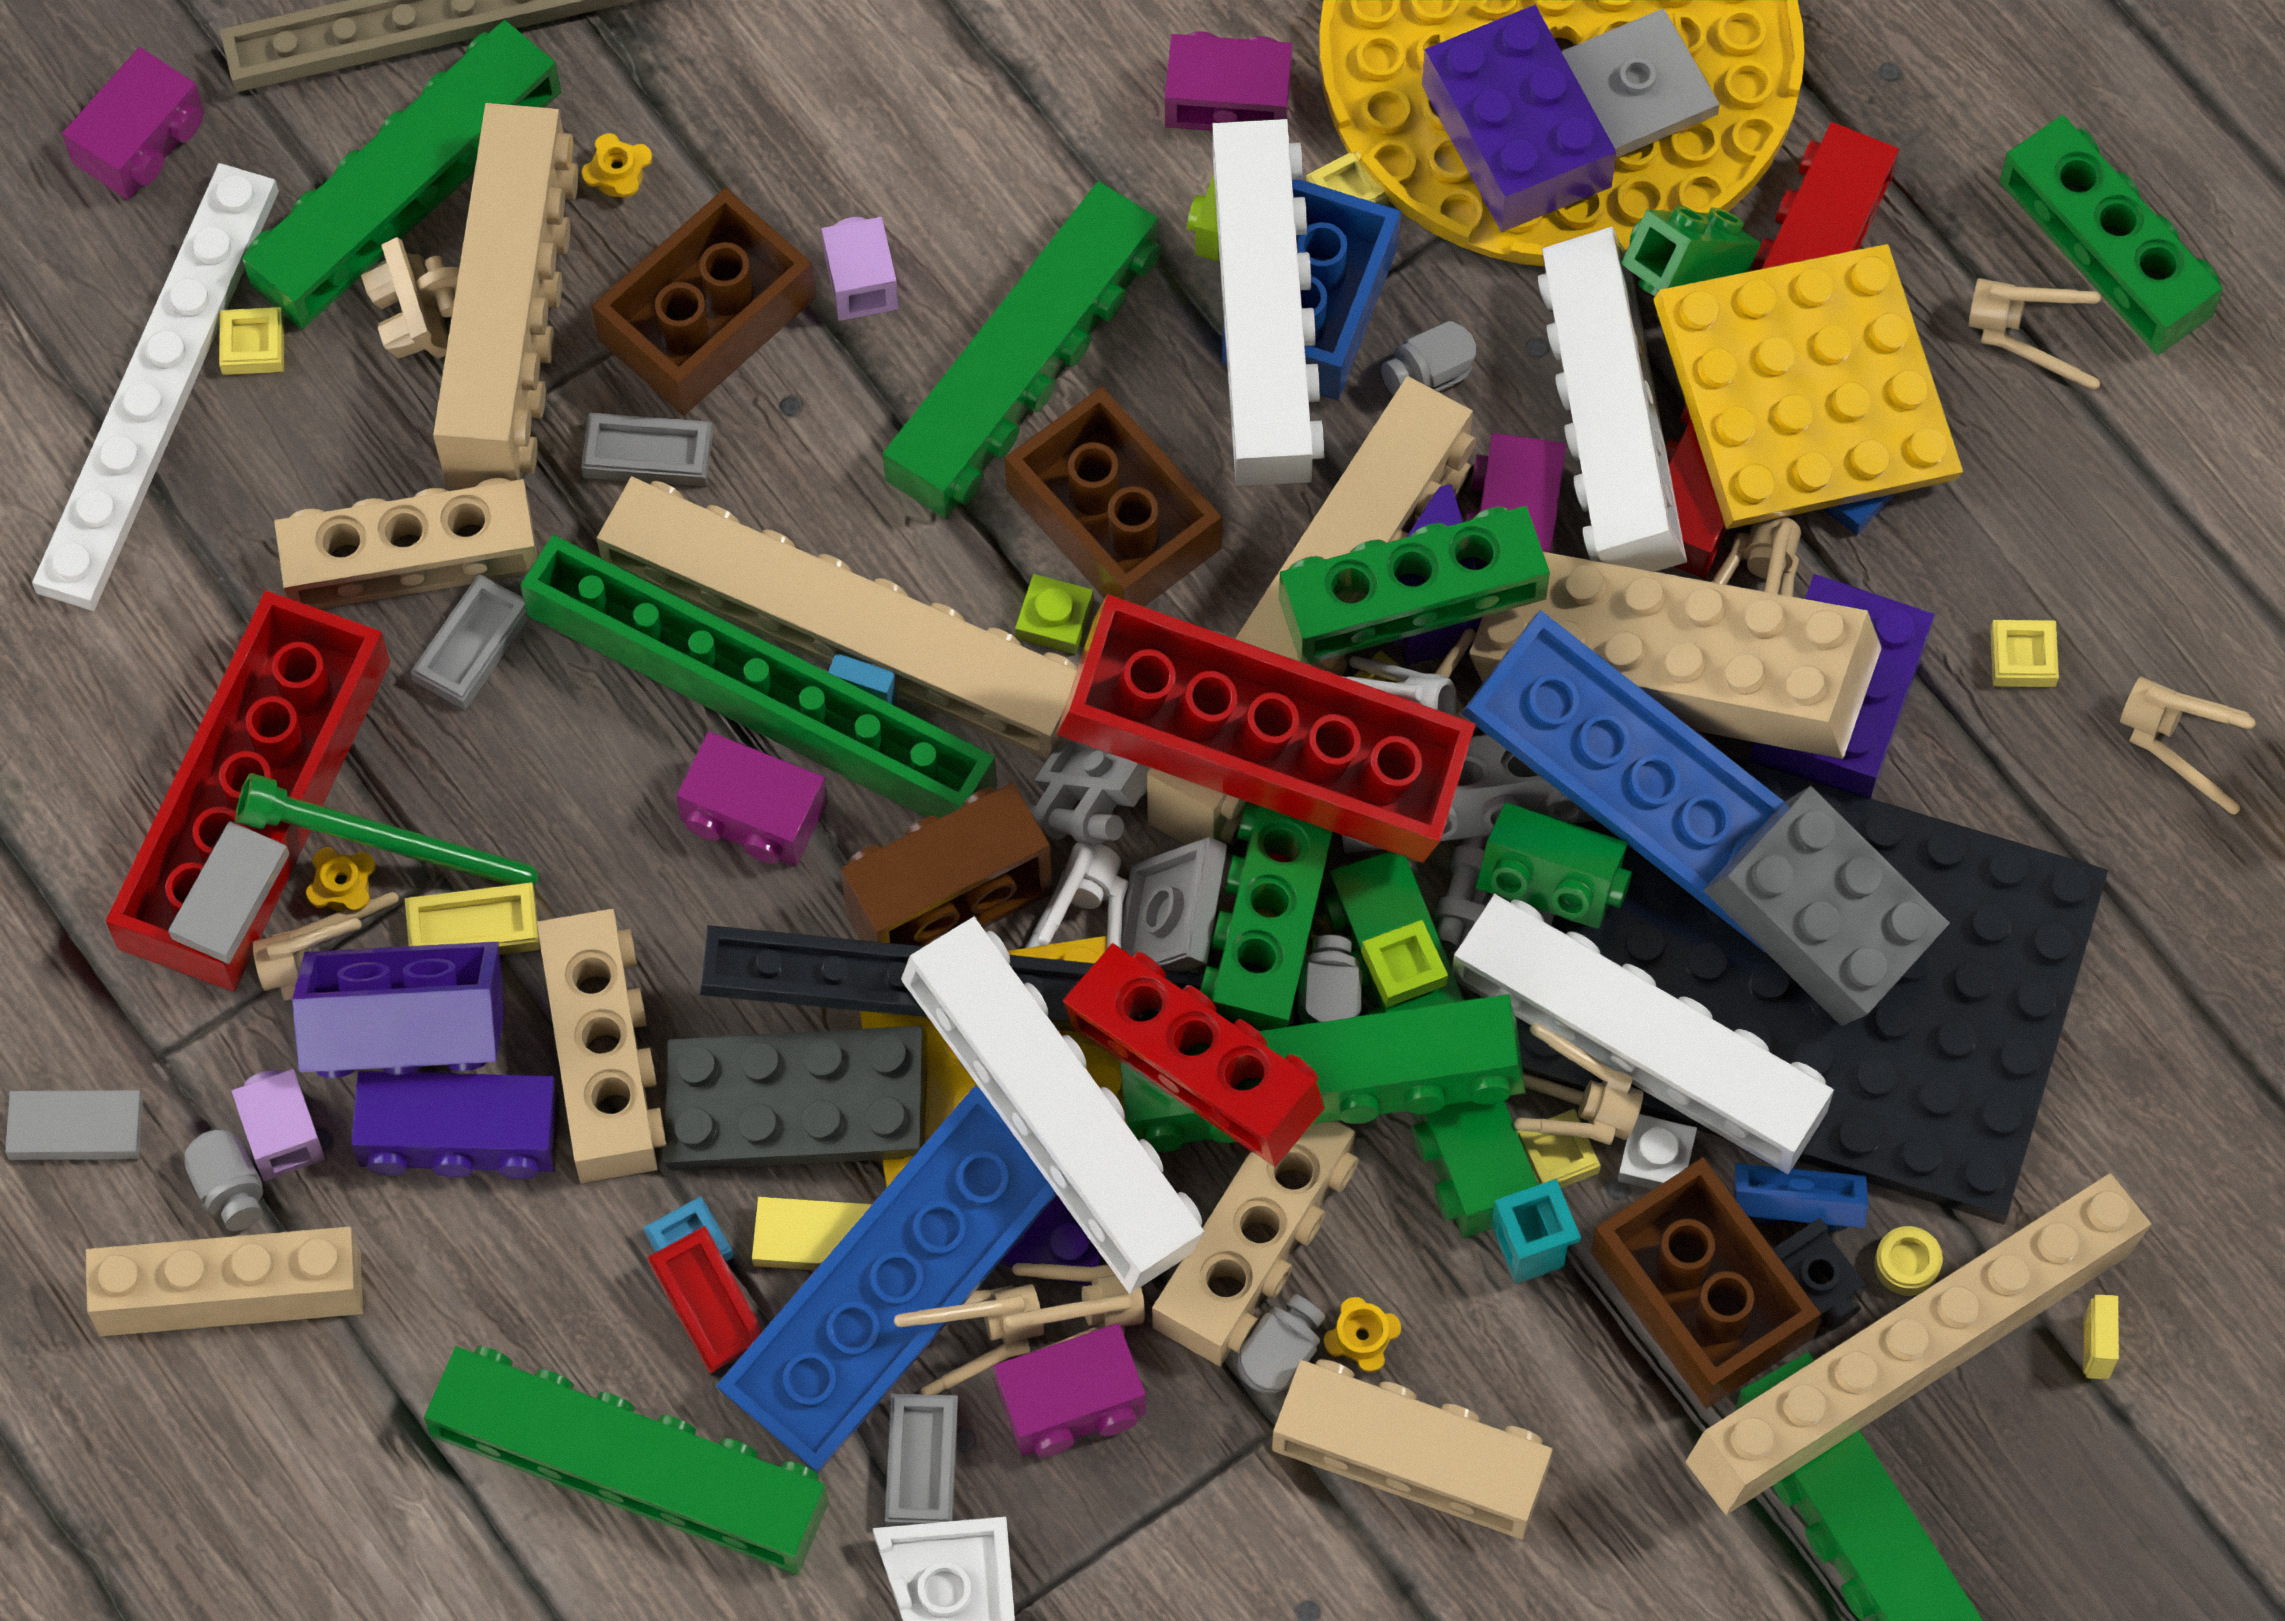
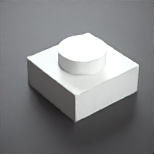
[1618,1114,1697,1189]

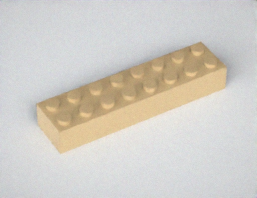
[1147,376,1476,845]

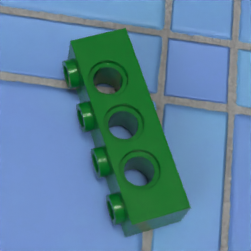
[1999,114,2223,356]
[1279,506,1550,664]
[1200,801,1333,1031]

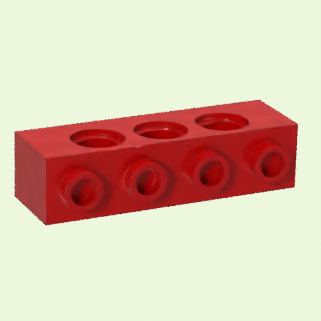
[1063,943,1325,1167]

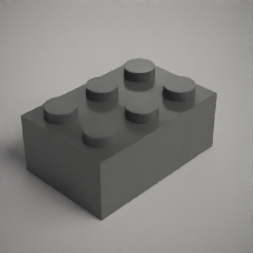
[1703,786,1950,1026]

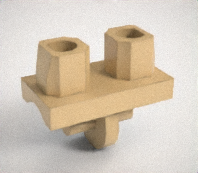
[361,237,459,359]

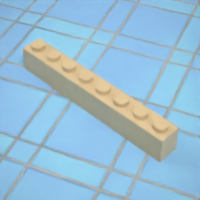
[597,476,1078,760]
[1685,1173,2152,1515]

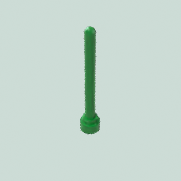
[235,773,538,887]

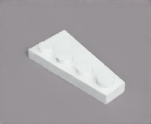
[873,1517,1015,1621]

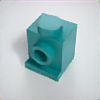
[1491,1179,1581,1284]

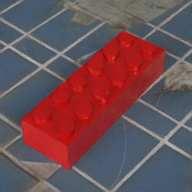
[105,590,391,992]
[1056,594,1476,863]

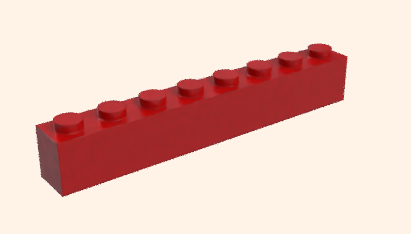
[1665,122,1899,579]

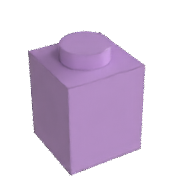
[821,217,899,321]
[231,1069,326,1181]

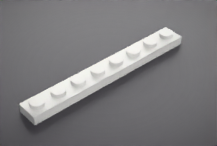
[32,163,279,611]

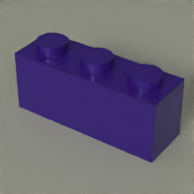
[352,1071,560,1179]

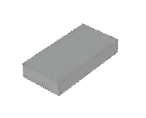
[581,413,713,487]
[410,574,530,710]
[168,821,290,964]
[5,1090,143,1160]
[885,1394,958,1527]

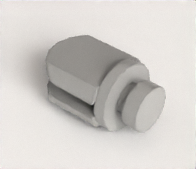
[1381,321,1476,395]
[1297,935,1363,1025]
[185,1130,263,1231]
[1236,1294,1325,1394]

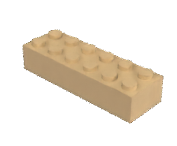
[433,103,578,490]
[1469,552,1882,759]

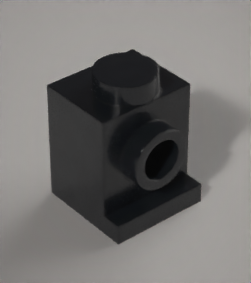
[1773,1218,1866,1331]

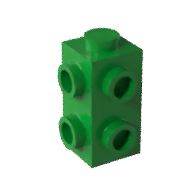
[1621,206,1761,296]
[1476,802,1632,929]

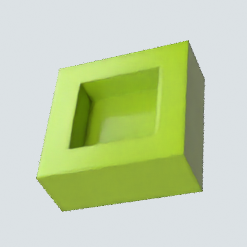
[1187,174,1220,261]
[1015,574,1094,655]
[1361,920,1448,1008]

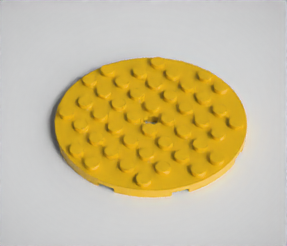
[1319,0,1804,267]

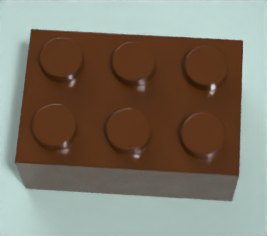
[592,187,816,416]
[1005,386,1222,607]
[841,782,1052,946]
[1590,1157,1821,1409]

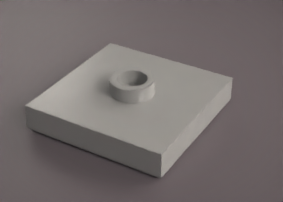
[1561,8,1720,158]
[1121,837,1227,972]

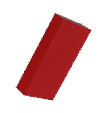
[646,1226,763,1375]

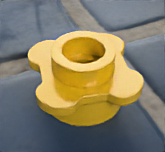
[582,133,652,197]
[306,847,376,912]
[1324,1297,1401,1373]

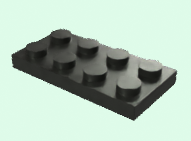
[664,1025,927,1171]

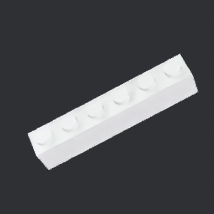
[1212,119,1324,486]
[1538,227,1687,572]
[1452,894,1834,1174]
[901,917,1205,1294]

